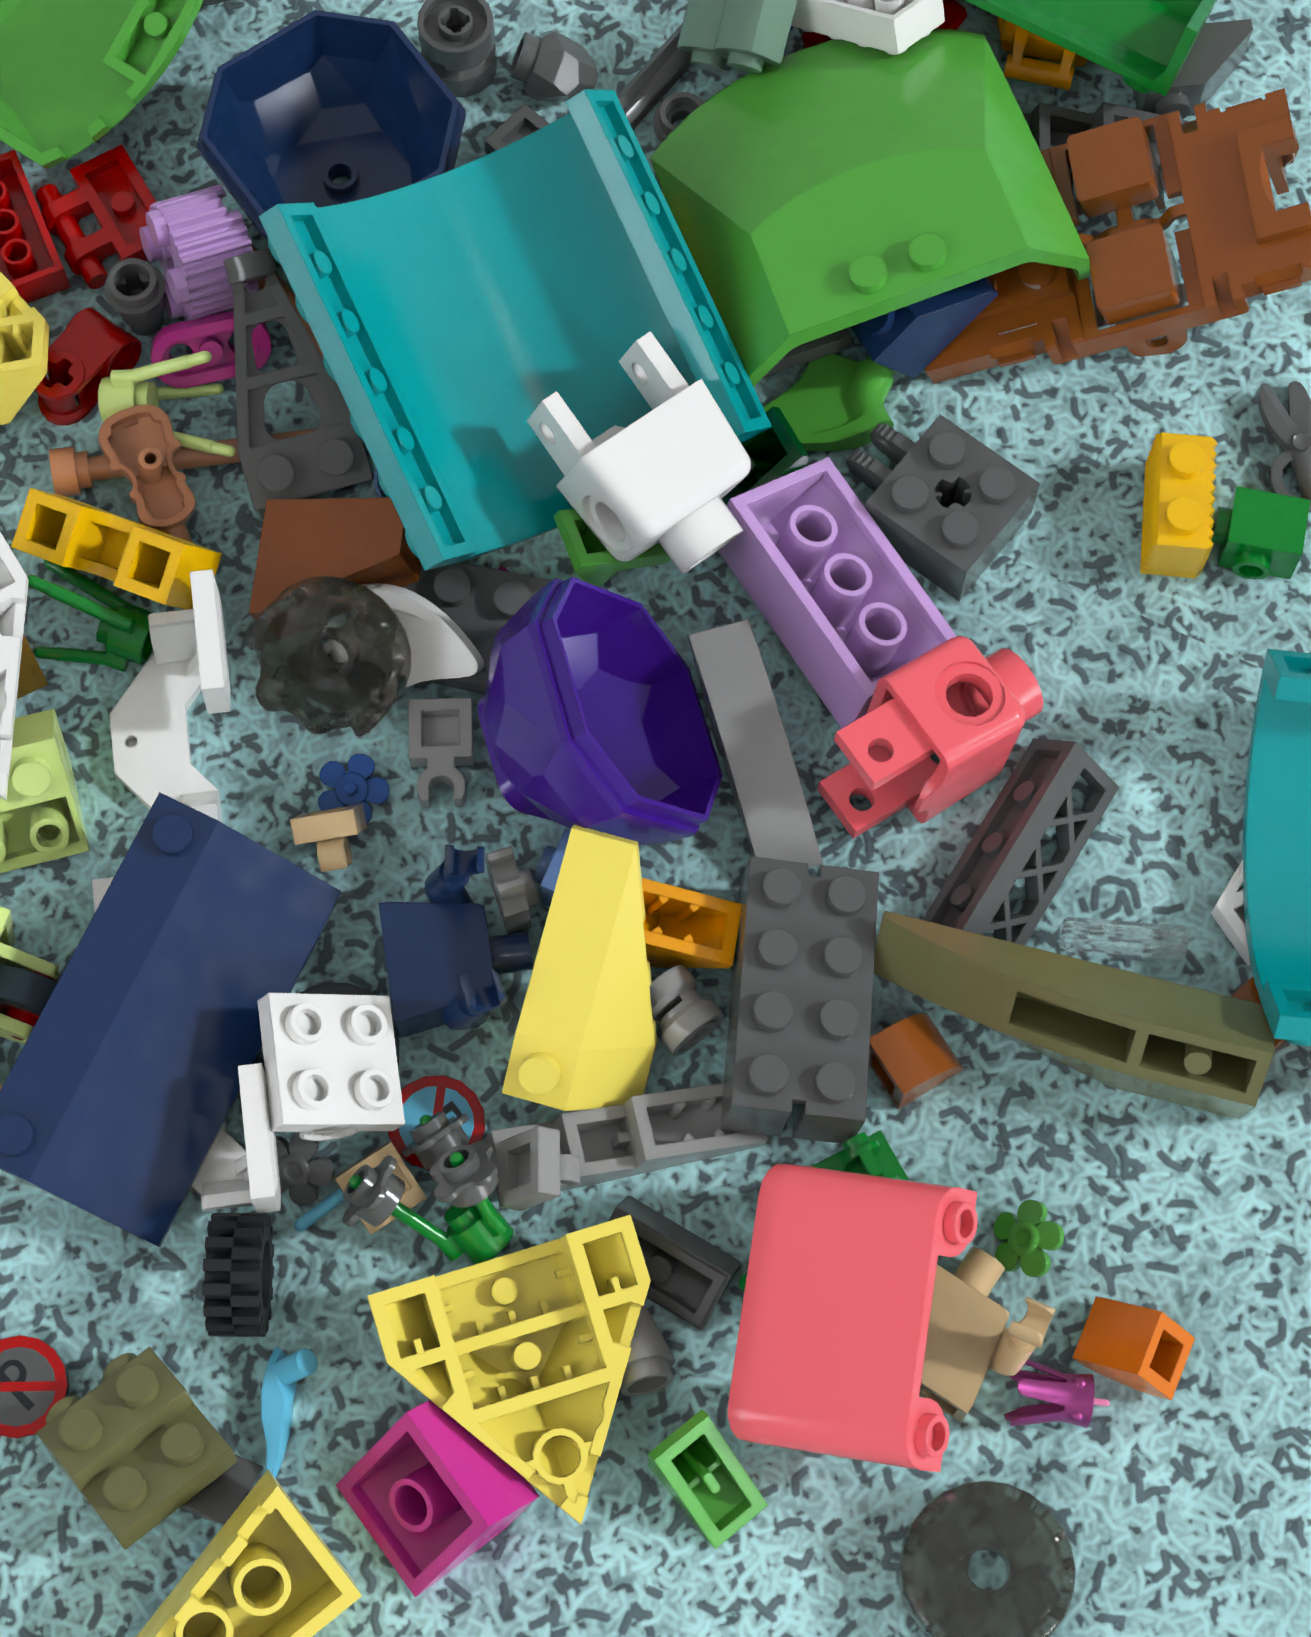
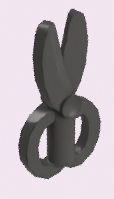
[1257,381,1311,512]

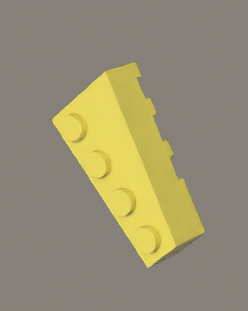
[136,1469,362,1637]

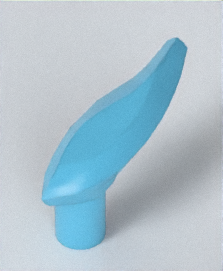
[261,1347,318,1479]

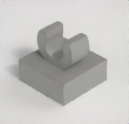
[499,1126,580,1211]

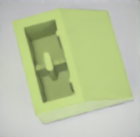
[0,709,89,873]

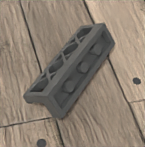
[923,738,1119,945]

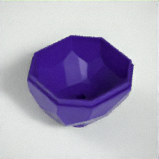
[478,576,723,845]

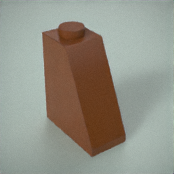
[249,497,421,638]

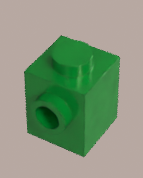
[1211,486,1310,580]

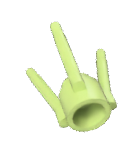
[98,351,236,457]

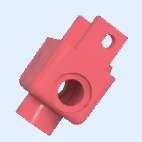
[817,636,1044,839]

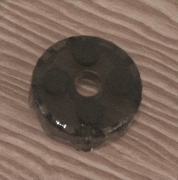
[248,576,411,737]
[899,1480,1076,1637]

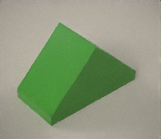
[648,1410,768,1549]

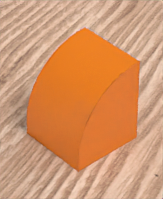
[1072,1296,1195,1400]

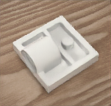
[257,993,405,1141]

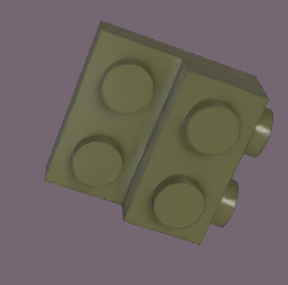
[36,1346,238,1550]

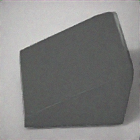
[180,1454,264,1527]

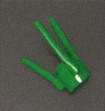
[27,560,153,672]

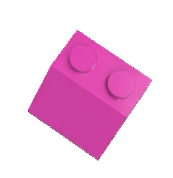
[336,1400,539,1597]

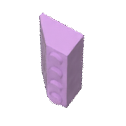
[718,457,956,729]

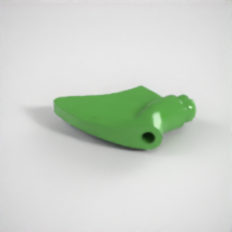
[763,354,897,451]

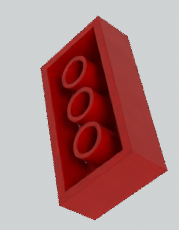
[0,150,71,304]

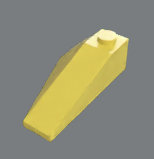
[502,824,657,1111]

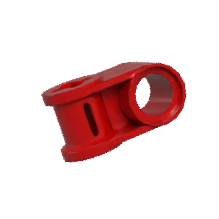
[34,307,142,426]

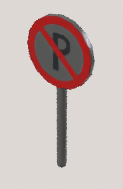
[0,1335,70,1439]

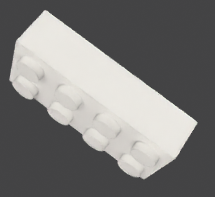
[791,0,945,55]

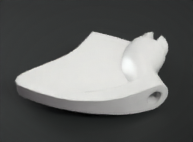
[322,583,484,705]

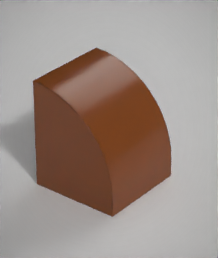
[869,1013,964,1109]

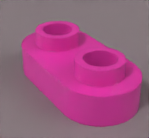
[151,311,271,388]

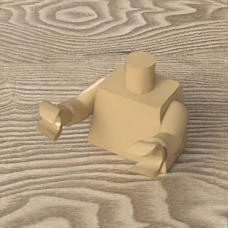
[919,1247,1056,1422]

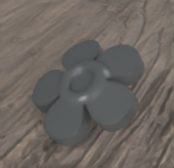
[275,1132,335,1206]

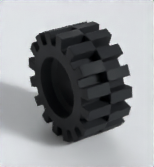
[202,1213,274,1337]

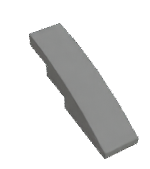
[687,619,823,868]
[485,1083,769,1200]

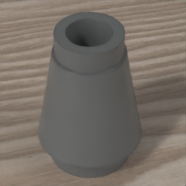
[104,258,165,336]

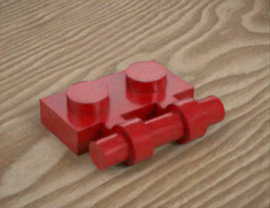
[36,144,157,289]

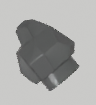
[510,30,598,102]

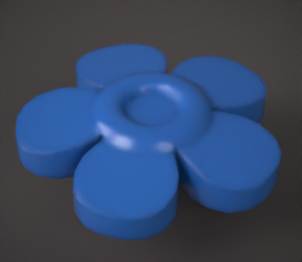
[318,754,390,824]

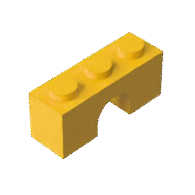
[11,488,223,610]

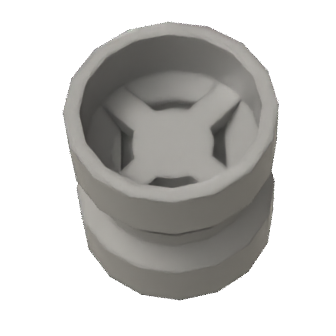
[650,964,724,1056]

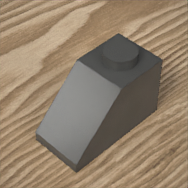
[1133,19,1253,120]

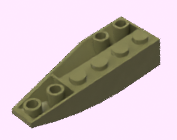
[874,911,1274,1119]

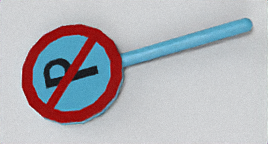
[294,1075,485,1232]

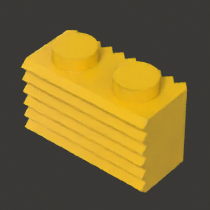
[1140,432,1217,578]

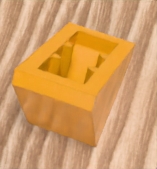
[642,878,742,969]

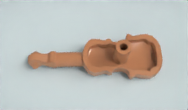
[99,405,196,542]

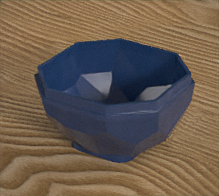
[196,10,466,241]

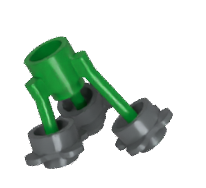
[342,1110,514,1265]

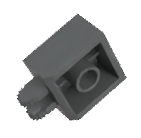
[846,414,1040,601]

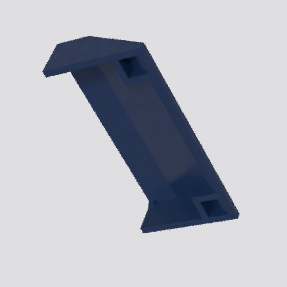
[0,792,342,1247]

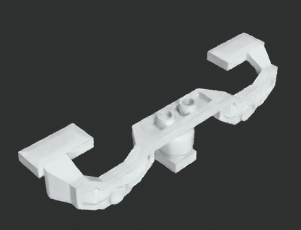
[92,569,281,1213]

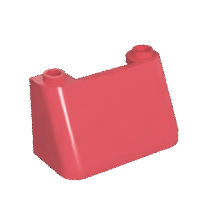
[728,1164,978,1472]

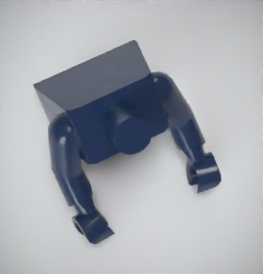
[378,844,533,1038]

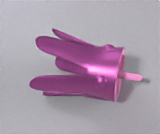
[1004,1359,1110,1428]

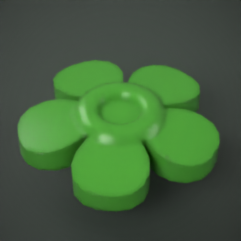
[993,1199,1064,1278]

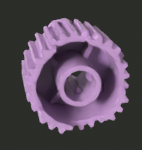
[139,184,259,321]

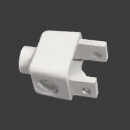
[526,331,751,574]

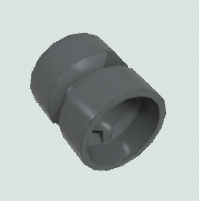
[417,0,497,98]

